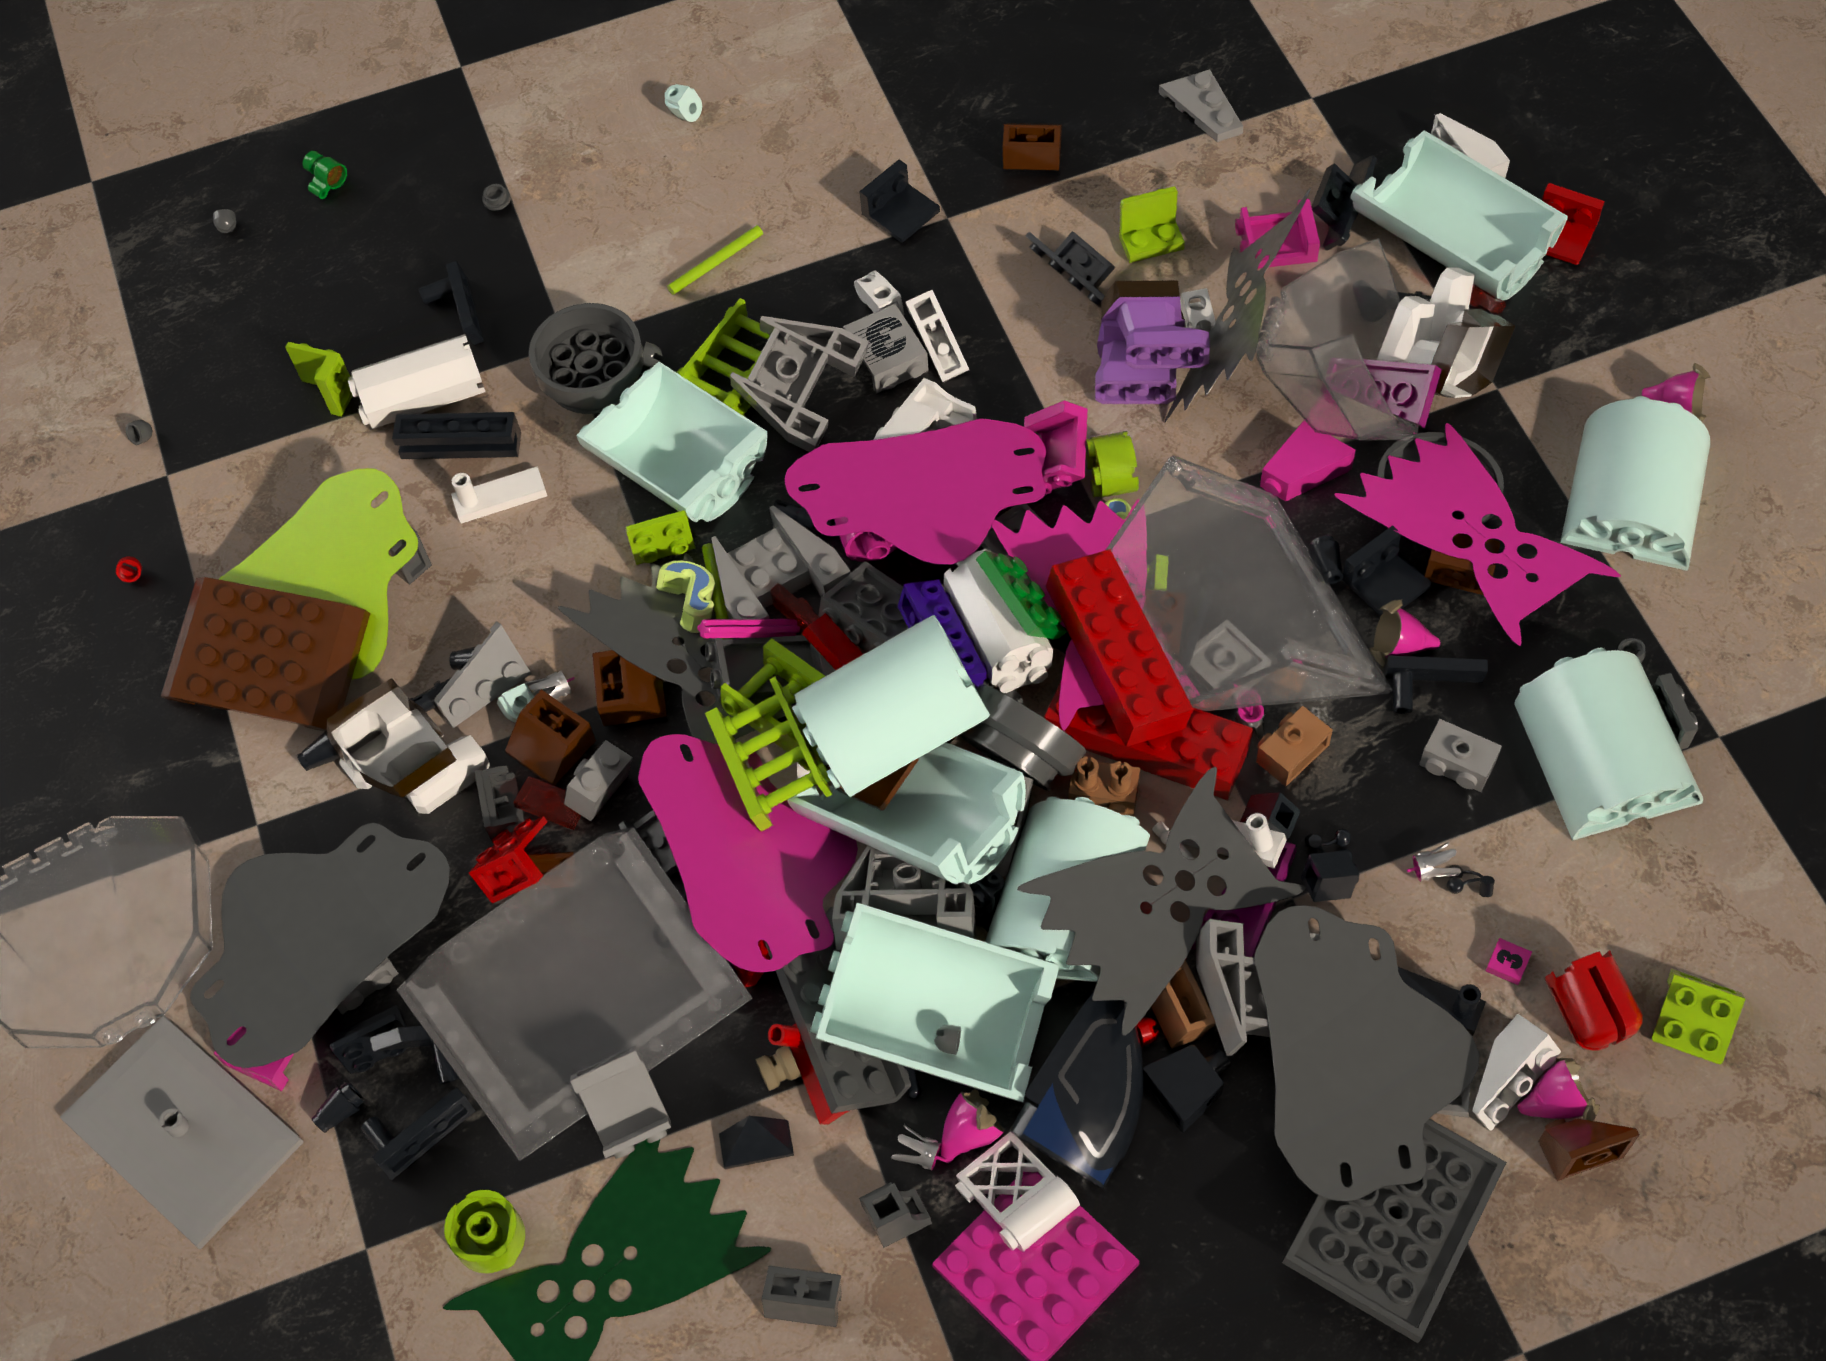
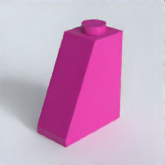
[1260,421,1356,501]

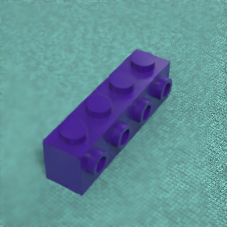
[898,580,987,689]

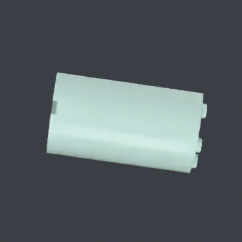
[1350,130,1568,301]
[787,742,1026,885]
[810,903,1060,1102]

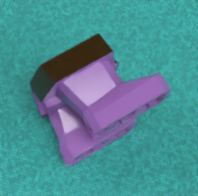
[1095,280,1210,404]

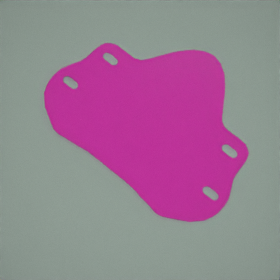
[785,419,1046,564]
[638,734,858,972]

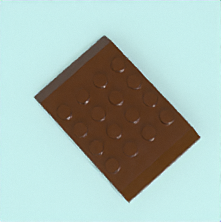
[161,577,370,732]

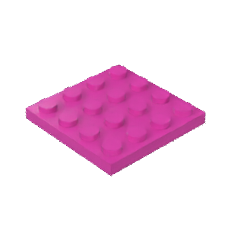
[932,1172,1139,1361]

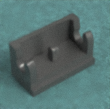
[474,766,524,841]
[762,1266,842,1327]

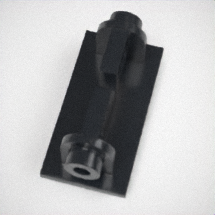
[969,872,1004,932]

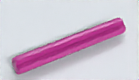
[697,619,800,638]

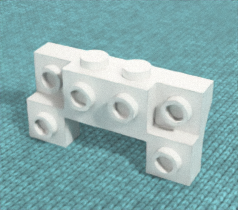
[873,378,977,440]

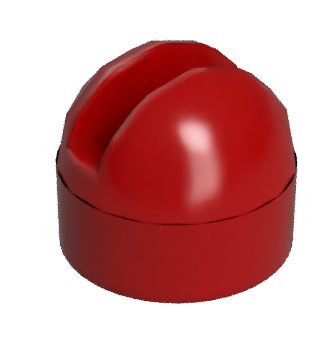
[116,556,142,582]
[1136,1016,1159,1047]

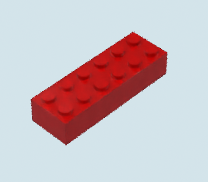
[1045,549,1194,747]
[1044,681,1253,801]

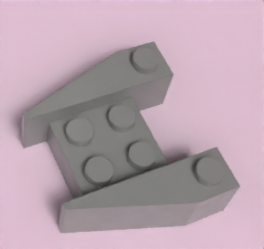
[730,316,869,452]
[711,506,851,639]
[832,845,976,950]
[1196,919,1320,1056]

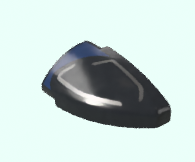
[1009,991,1144,1189]

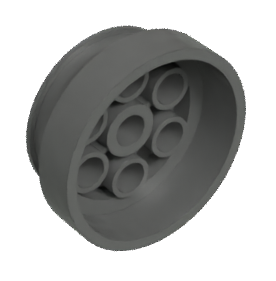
[529,303,644,414]
[960,684,1087,791]

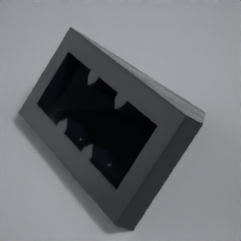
[719,1115,794,1169]

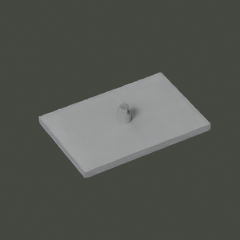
[59,1015,304,1250]

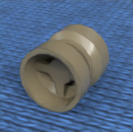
[755,1046,801,1091]

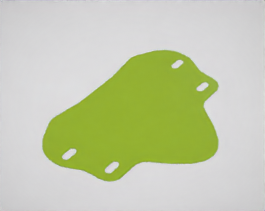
[219,468,418,680]

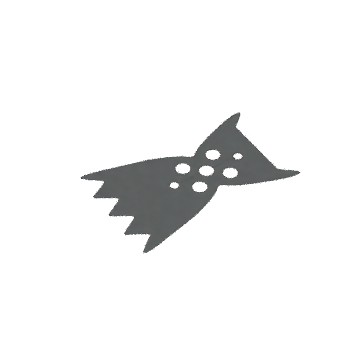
[1164,188,1311,422]
[558,553,797,744]
[1017,767,1306,1035]

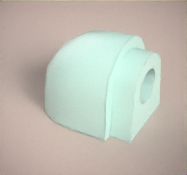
[665,84,702,122]
[497,683,534,723]

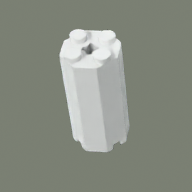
[348,334,486,429]
[944,549,1053,693]

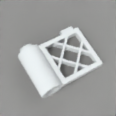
[955,1131,1080,1252]

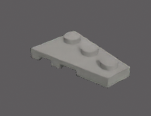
[1159,69,1243,142]
[434,621,531,728]

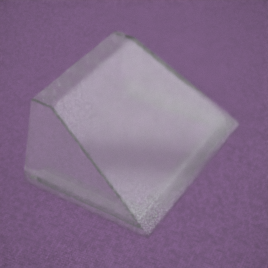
[1106,455,1392,711]
[397,827,753,1161]

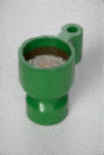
[303,151,347,199]

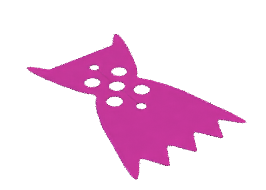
[1334,423,1621,646]
[992,499,1202,731]

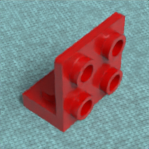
[1542,183,1605,265]
[469,816,548,904]

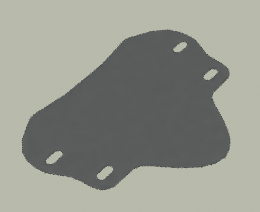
[190,823,450,1068]
[1254,905,1479,1201]

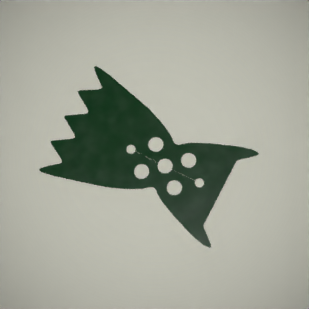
[443,1139,771,1361]

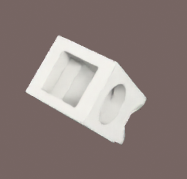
[854,270,904,316]
[1180,288,1216,332]

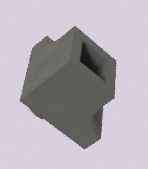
[859,1182,932,1248]

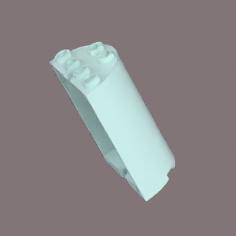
[576,362,767,522]
[1560,396,1710,571]
[792,615,990,797]
[1514,648,1703,841]
[985,797,1150,982]

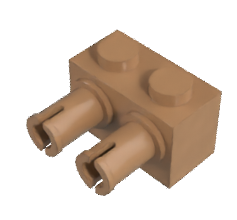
[1068,756,1140,817]

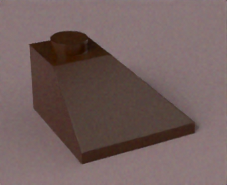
[1538,1118,1640,1181]

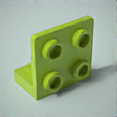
[1119,186,1185,263]
[285,342,353,417]
[625,510,695,565]
[1652,968,1745,1064]

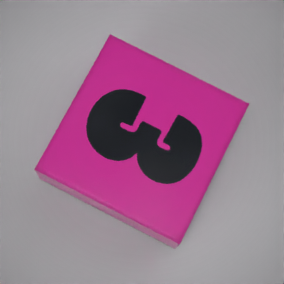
[1485,938,1532,985]

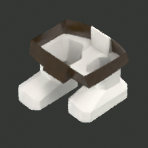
[1377,268,1515,398]
[327,678,490,814]

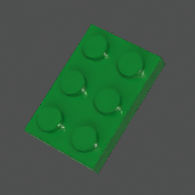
[976,551,1067,640]

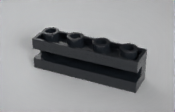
[392,412,521,459]

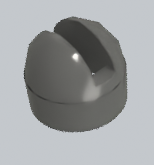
[213,209,236,233]
[643,342,662,367]
[125,420,153,445]
[1618,638,1645,663]
[934,1025,961,1055]

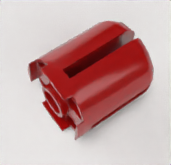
[1545,950,1643,1051]

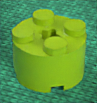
[1085,431,1139,498]
[444,1190,525,1273]

